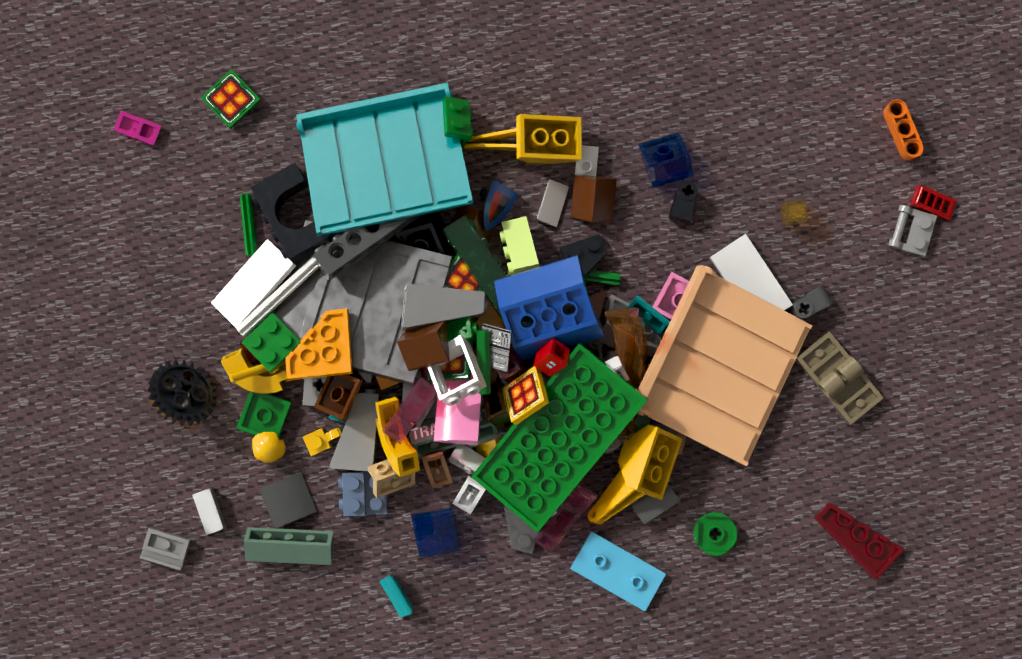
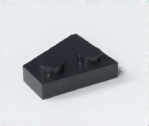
[560,234,607,276]

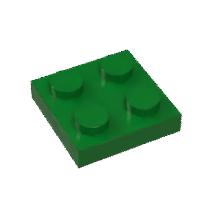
[241,312,301,374]
[236,391,292,438]

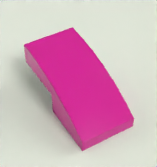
[113,110,161,146]

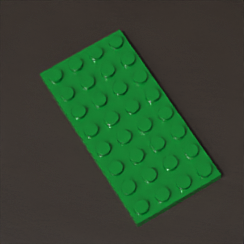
[471,343,648,533]

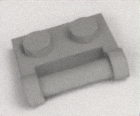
[888,205,937,257]

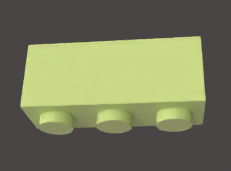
[499,216,539,276]

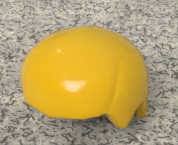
[252,432,286,463]

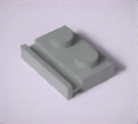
[139,527,191,570]

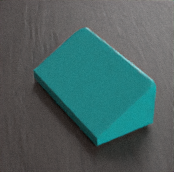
[626,295,670,335]
[379,574,414,618]

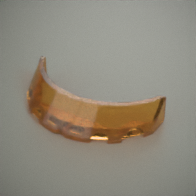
[605,307,648,440]

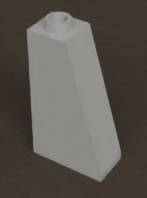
[401,284,488,331]
[330,389,381,471]

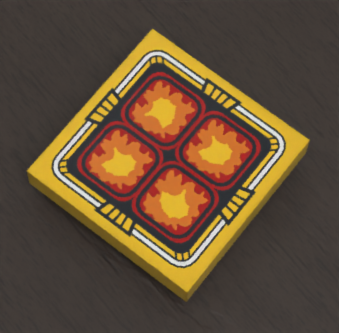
[503,366,549,425]

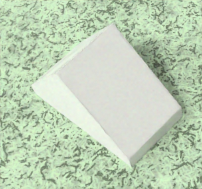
[452,475,486,514]

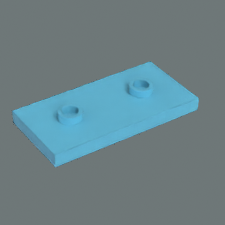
[570,531,666,611]

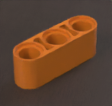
[883,99,923,161]

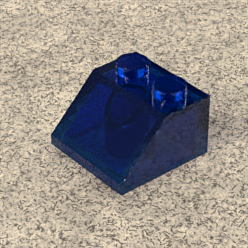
[638,132,694,188]
[411,506,461,557]

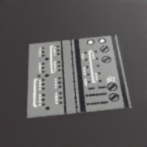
[482,323,511,372]

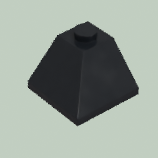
[395,212,449,256]

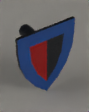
[479,179,518,231]

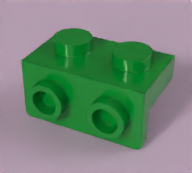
[443,96,473,147]

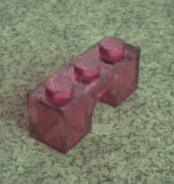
[382,377,437,444]

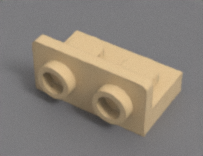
[368,459,415,498]

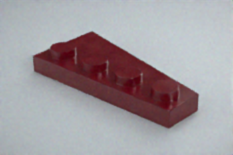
[814,503,905,580]

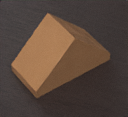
[422,451,453,488]

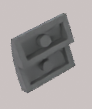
[260,472,317,529]
[631,483,680,524]

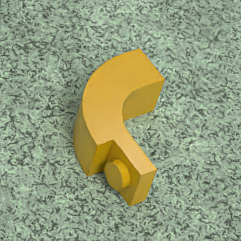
[221,348,289,394]
[375,397,420,477]

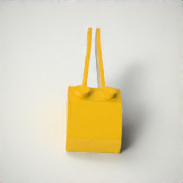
[463,114,582,164]
[588,425,683,525]

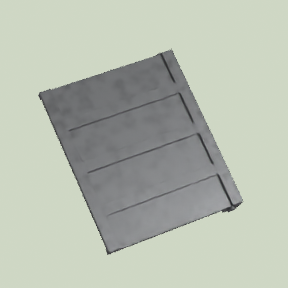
[275,220,453,387]

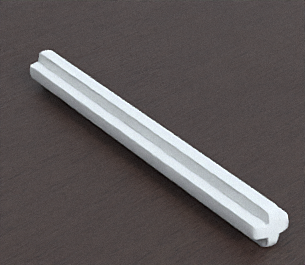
[236,242,337,336]

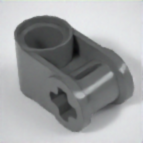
[789,285,833,320]

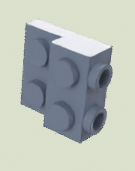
[338,472,388,516]

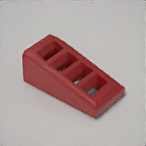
[910,185,957,221]

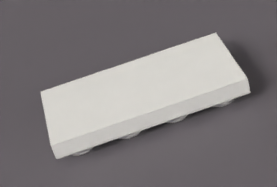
[709,234,793,310]
[211,239,296,328]

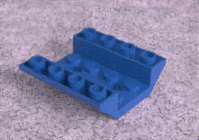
[494,255,605,361]

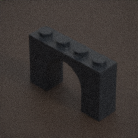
[250,163,336,264]

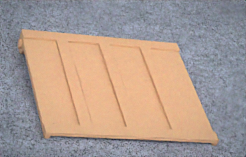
[637,265,813,466]

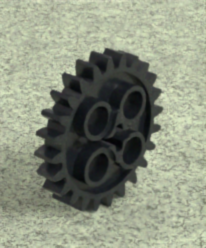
[147,360,218,426]

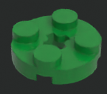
[693,512,737,556]

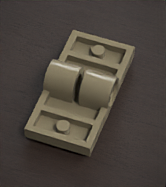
[796,331,883,425]

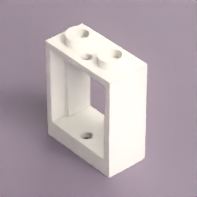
[428,335,487,406]

